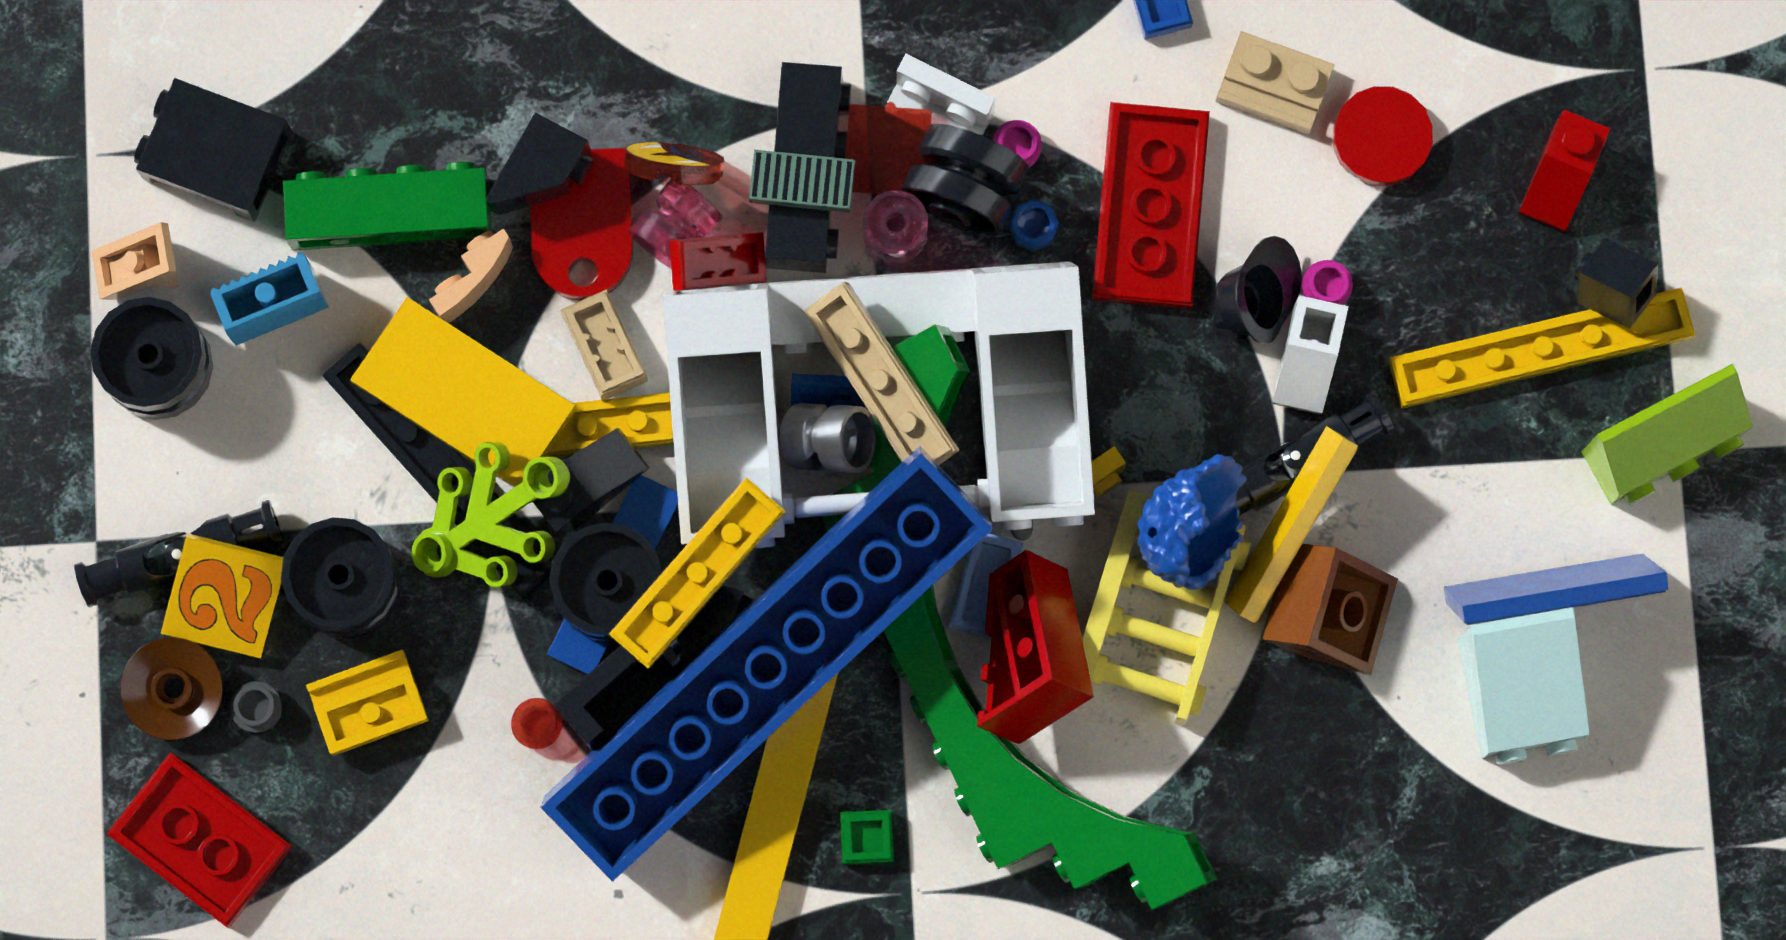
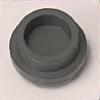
[230,681,282,733]

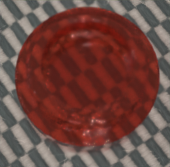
[511,698,563,750]

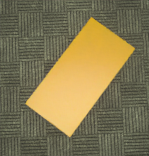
[350,297,576,488]

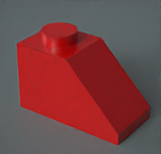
[1518,109,1611,232]

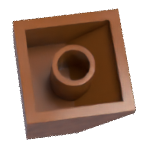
[1263,543,1398,675]

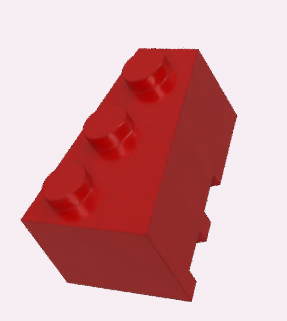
[977,550,1094,745]

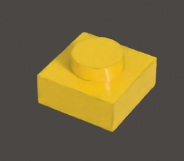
[1091,446,1126,498]

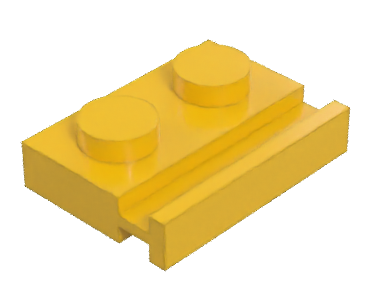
[306,649,429,756]

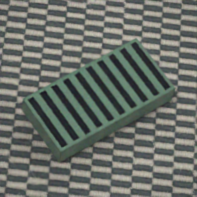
[749,150,855,213]

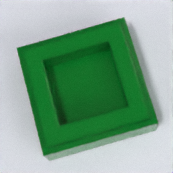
[840,810,894,865]

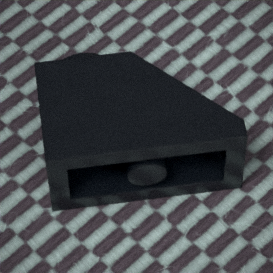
[486,112,594,215]
[533,428,650,533]

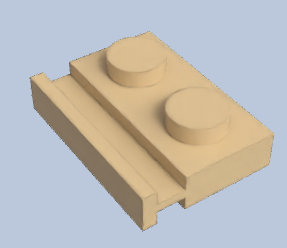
[1215,31,1335,135]

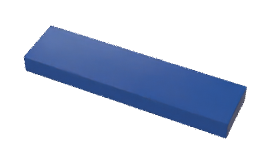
[547,475,678,675]

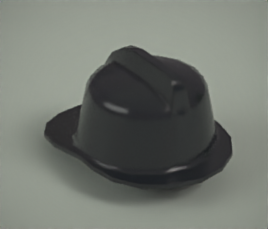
[1213,236,1302,344]

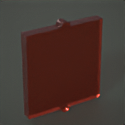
[846,102,932,200]

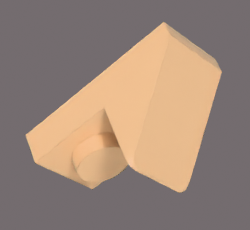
[92,222,179,300]

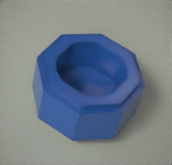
[1008,199,1059,252]

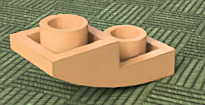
[429,229,513,323]

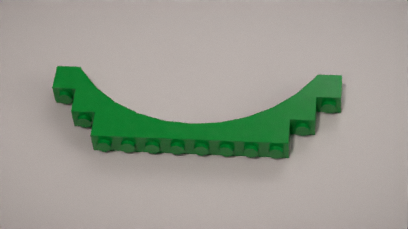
[822,324,1217,909]

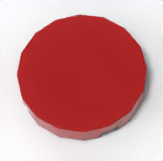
[1333,86,1433,186]

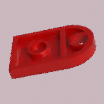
[530,148,633,301]

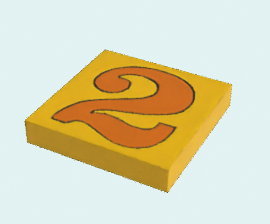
[161,533,283,658]

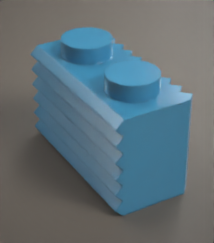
[210,252,329,346]

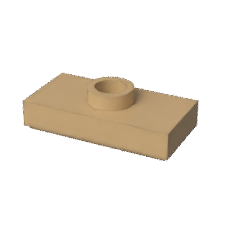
[561,290,648,402]

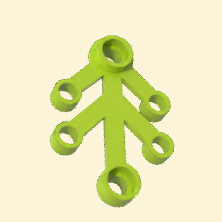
[412,442,570,587]

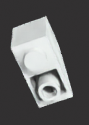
[1272,295,1349,415]

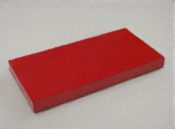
[1092,102,1210,310]

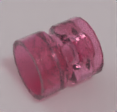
[628,177,723,270]
[863,191,928,269]

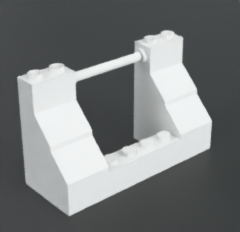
[663,261,1095,548]

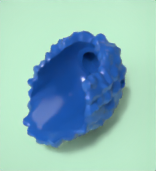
[1137,454,1246,590]

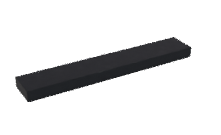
[322,343,554,600]

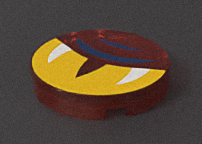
[624,142,725,185]

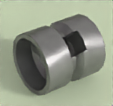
[780,403,877,473]

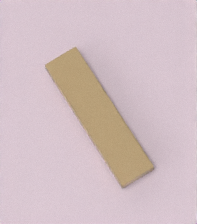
[804,281,960,465]

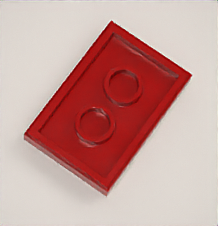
[106,752,293,928]

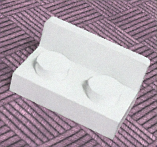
[885,54,996,136]

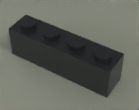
[765,62,851,273]

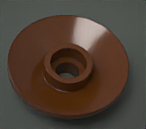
[120,637,223,740]

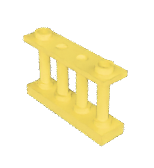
[1082,490,1251,726]

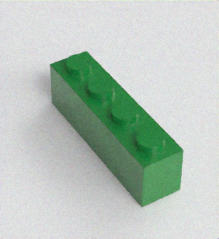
[283,162,492,251]

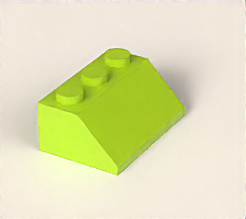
[1582,364,1753,505]

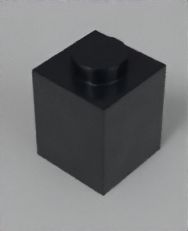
[1575,238,1658,328]

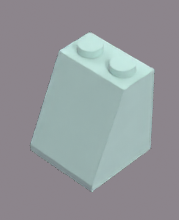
[1458,607,1590,765]

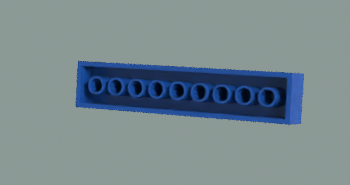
[540,446,993,882]

